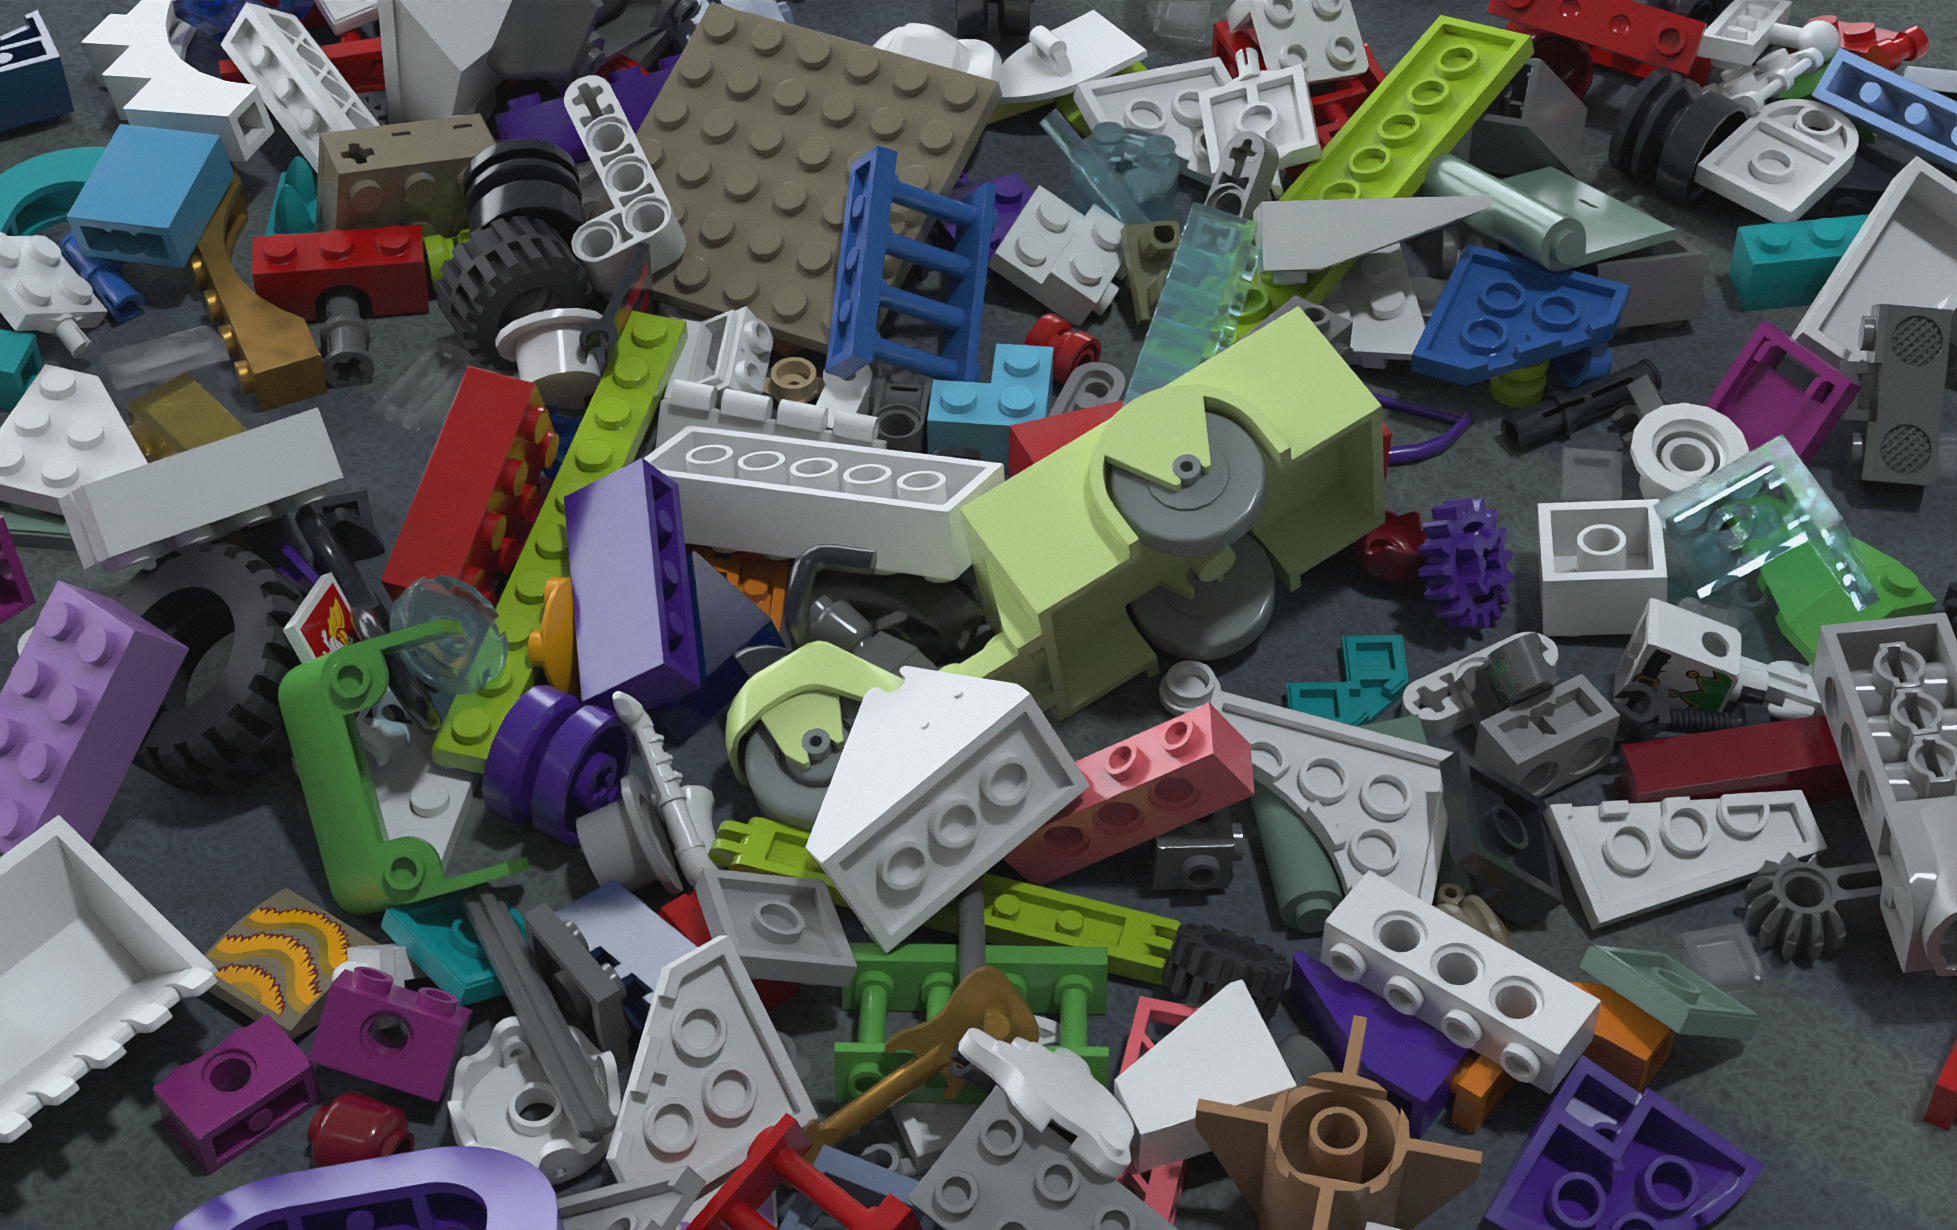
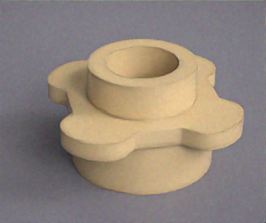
[762,357,823,404]

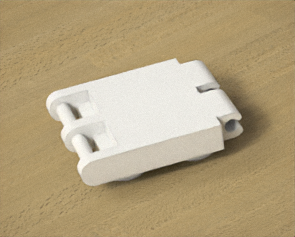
[1701,47,1824,115]

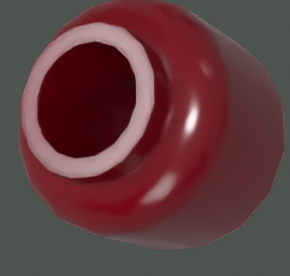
[307,1092,415,1168]

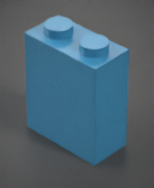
[66,124,234,268]

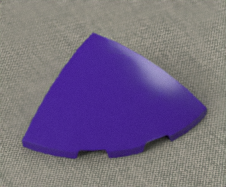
[1482,1055,1765,1230]

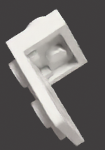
[1225,0,1369,85]

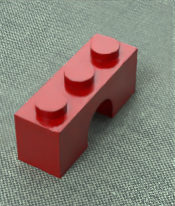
[252,225,429,321]

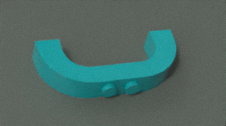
[0,147,106,410]

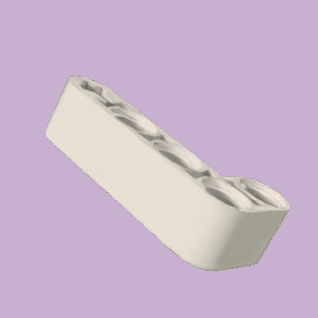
[564,75,686,292]

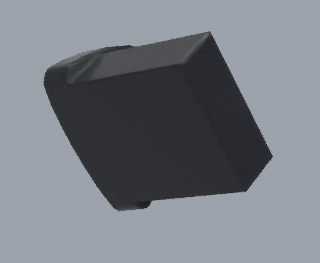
[310,490,385,566]

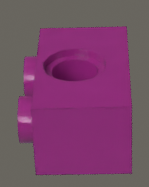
[308,967,473,1102]
[153,1013,322,1176]

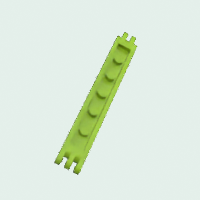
[708,817,1182,985]

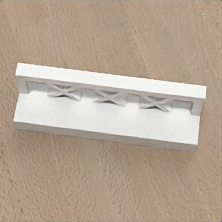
[221,2,380,174]

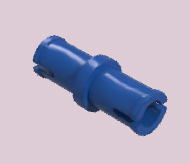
[60,232,146,324]

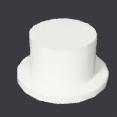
[495,308,603,404]
[1630,403,1749,517]

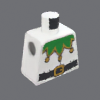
[1613,598,1769,713]

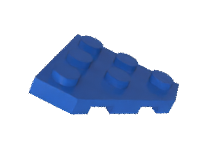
[1411,244,1631,386]

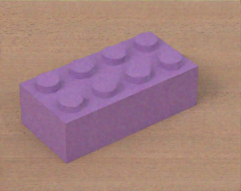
[0,580,189,854]

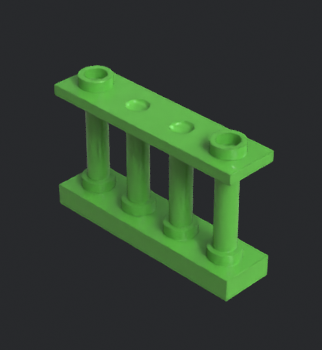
[834,943,1109,1104]

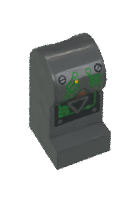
[1453,632,1560,733]

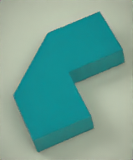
[1285,635,1409,727]

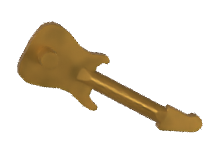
[781,965,1040,1189]

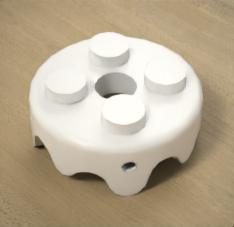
[447,1016,622,1185]

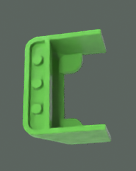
[278,619,530,915]

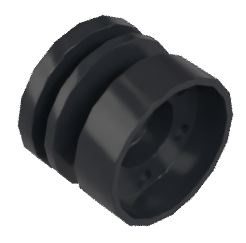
[1608,67,1750,209]
[463,138,586,252]

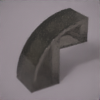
[810,569,984,666]

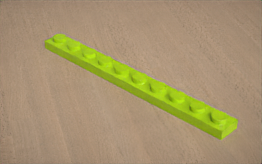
[432,311,688,774]

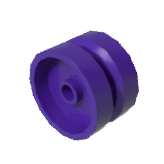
[482,685,633,847]

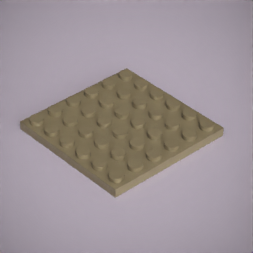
[586,2,1002,355]

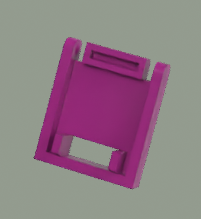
[1705,320,1862,499]

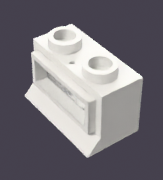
[664,306,774,409]

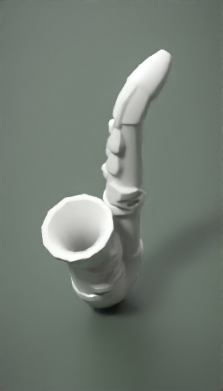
[612,691,724,888]

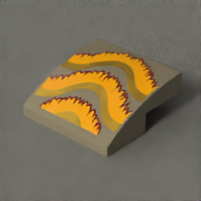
[204,887,381,1040]

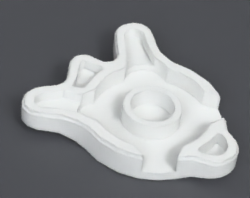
[958,1028,1134,1179]

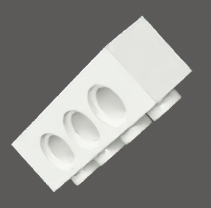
[1320,870,1601,1094]

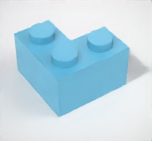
[927,343,1053,473]

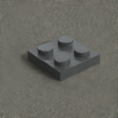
[523,902,632,1073]

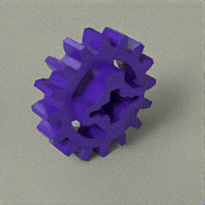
[1418,497,1514,630]

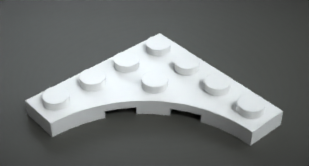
[1210,689,1453,905]

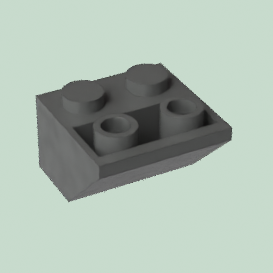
[1468,58,1588,178]

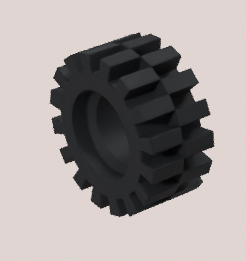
[1161,923,1291,1021]

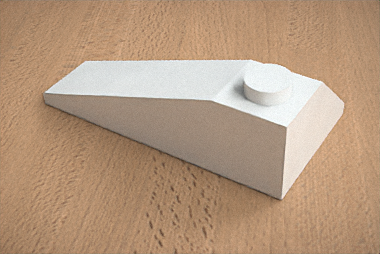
[1253,195,1491,285]

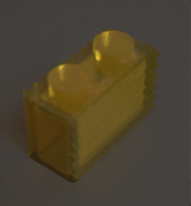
[126,372,248,460]

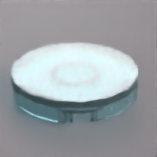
[389,575,509,695]

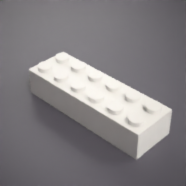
[644,425,1005,583]

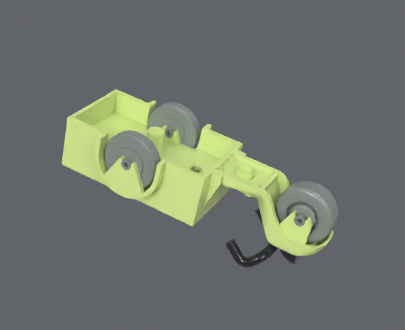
[726,306,1385,830]

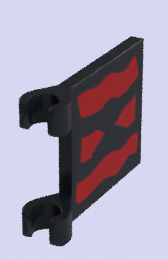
[579,243,654,412]

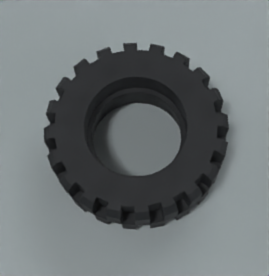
[113,543,309,795]

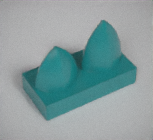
[265,156,321,236]

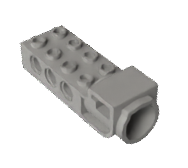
[1812,613,1957,976]

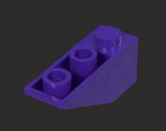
[1289,950,1469,1139]

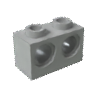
[1474,674,1620,798]

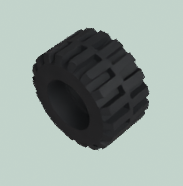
[436,216,594,371]

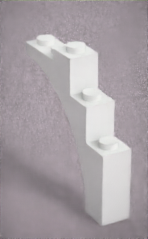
[81,0,275,162]

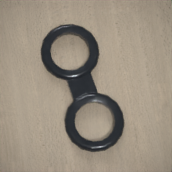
[295,505,442,735]

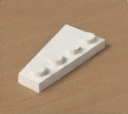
[1542,790,1827,930]

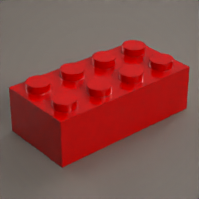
[380,365,559,644]

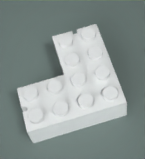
[1785,156,1957,410]
[58,407,343,575]

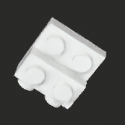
[988,185,1128,326]

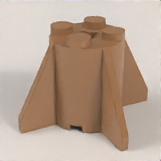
[1195,1015,1483,1230]

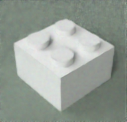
[1538,499,1667,637]

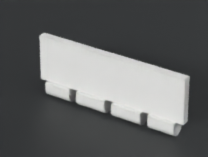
[655,379,887,450]

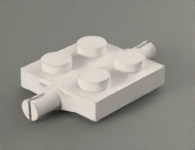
[1198,48,1322,201]
[0,232,108,359]

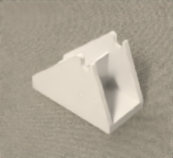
[805,666,1090,953]

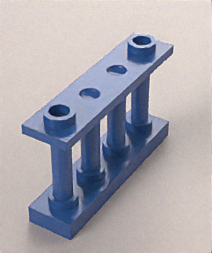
[825,145,998,383]

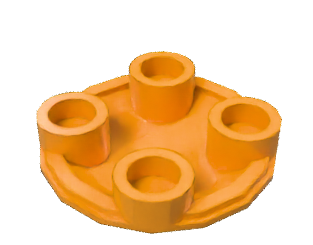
[528,577,581,697]

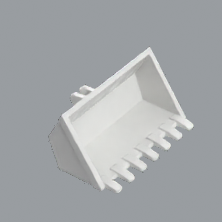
[0,815,218,1143]

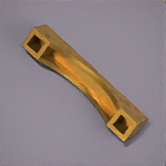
[188,161,328,412]

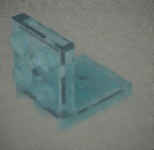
[1652,434,1880,612]

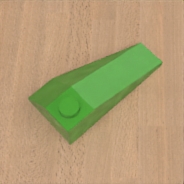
[1720,492,1937,668]

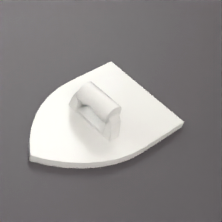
[998,10,1148,104]

